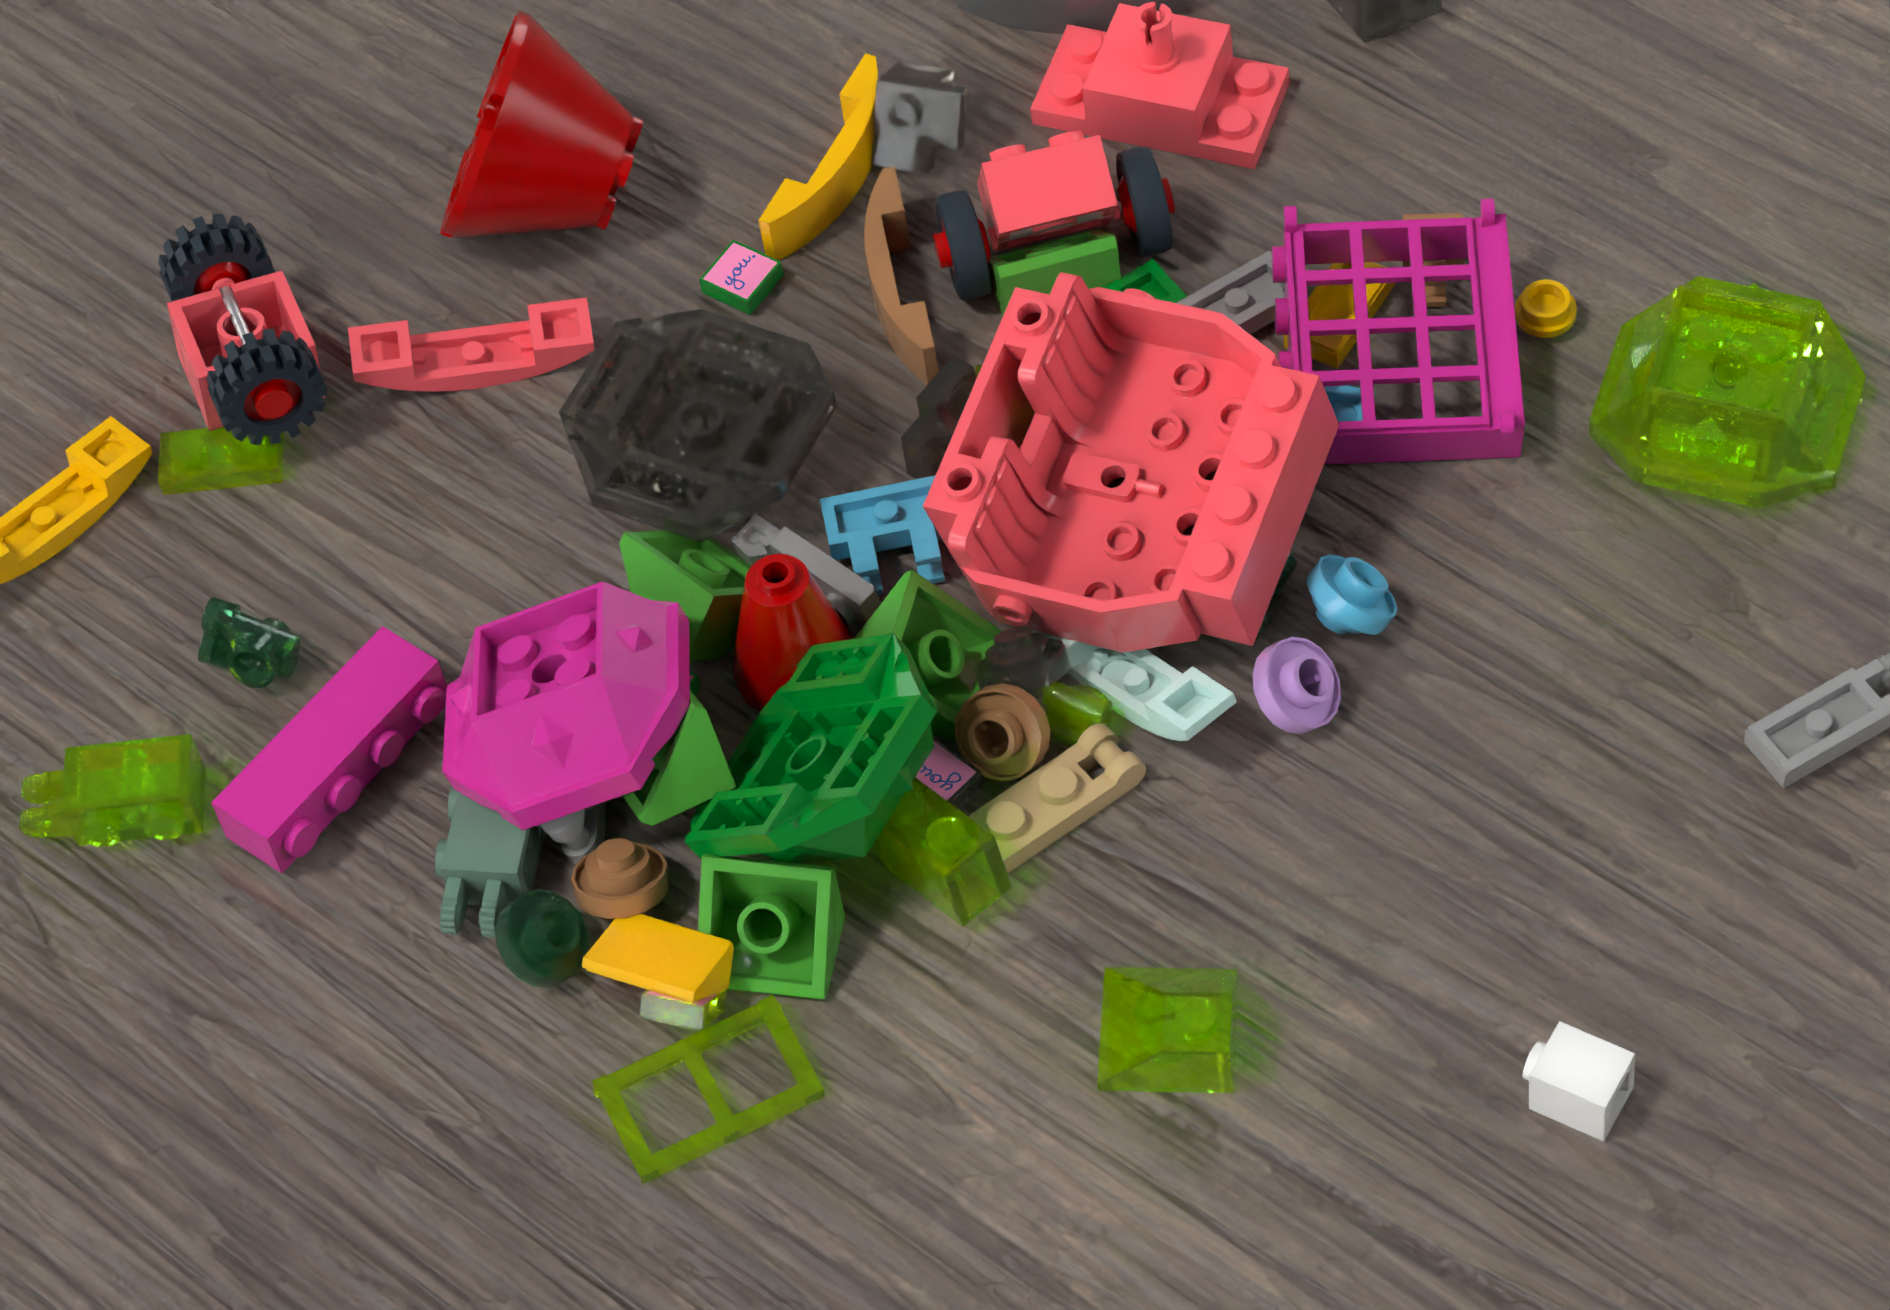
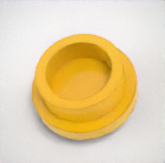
[1515,279,1577,338]

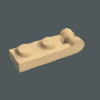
[961,722,1146,877]

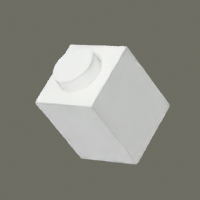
[1522,1021,1635,1142]

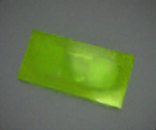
[158,427,284,495]

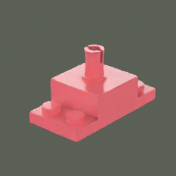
[1030,2,1290,169]

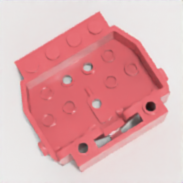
[923,272,1339,653]

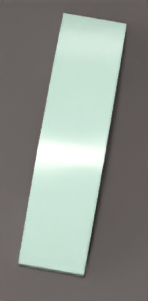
[1028,629,1237,741]

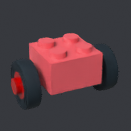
[932,130,1175,300]

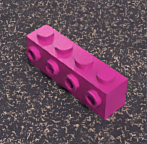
[211,626,447,874]

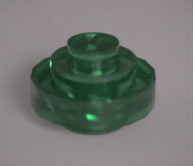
[495,889,590,988]

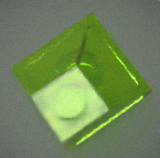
[1097,967,1239,1093]

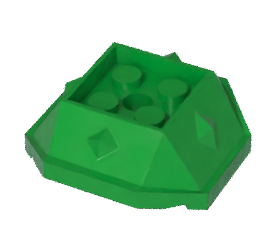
[684,633,937,863]

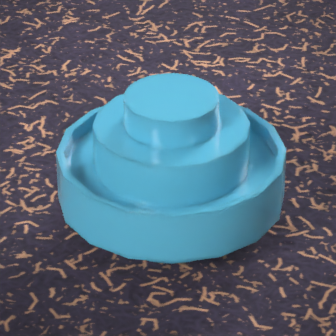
[1306,554,1398,635]

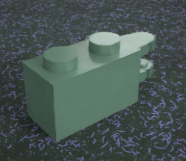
[435,787,545,938]

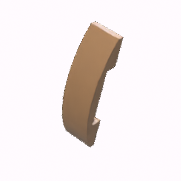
[864,166,941,387]

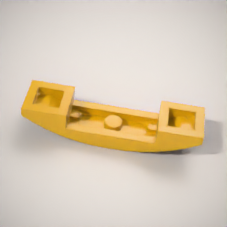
[758,53,884,260]
[0,416,153,584]

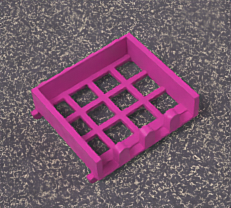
[1271,198,1525,464]

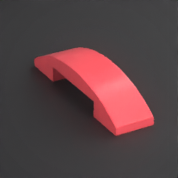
[348,297,595,392]

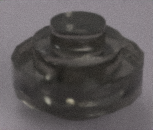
[974,626,1071,699]

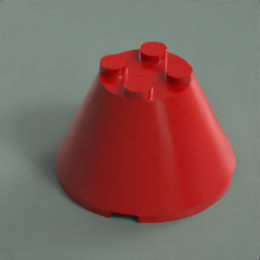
[440,10,644,238]

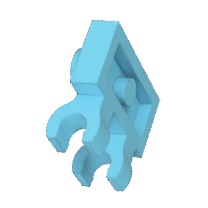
[820,475,945,595]

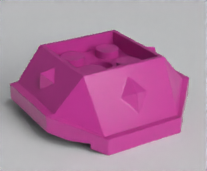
[442,581,690,830]

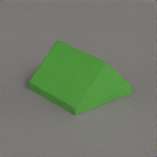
[988,228,1121,317]
[622,690,736,826]
[698,854,845,999]

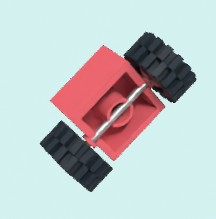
[158,214,327,445]

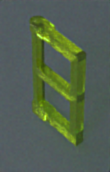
[591,994,825,1184]

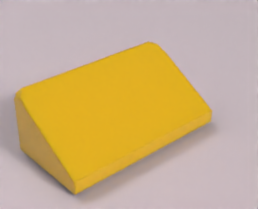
[582,914,734,1003]

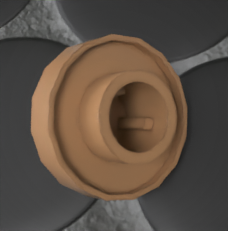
[954,683,1050,781]
[571,838,670,919]

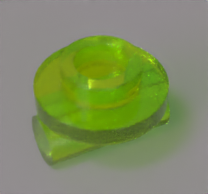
[1043,680,1112,744]

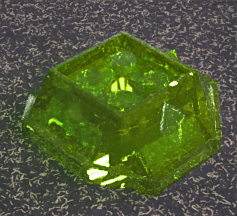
[1589,276,1866,508]

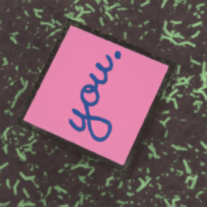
[902,738,983,826]

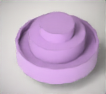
[1252,636,1341,734]

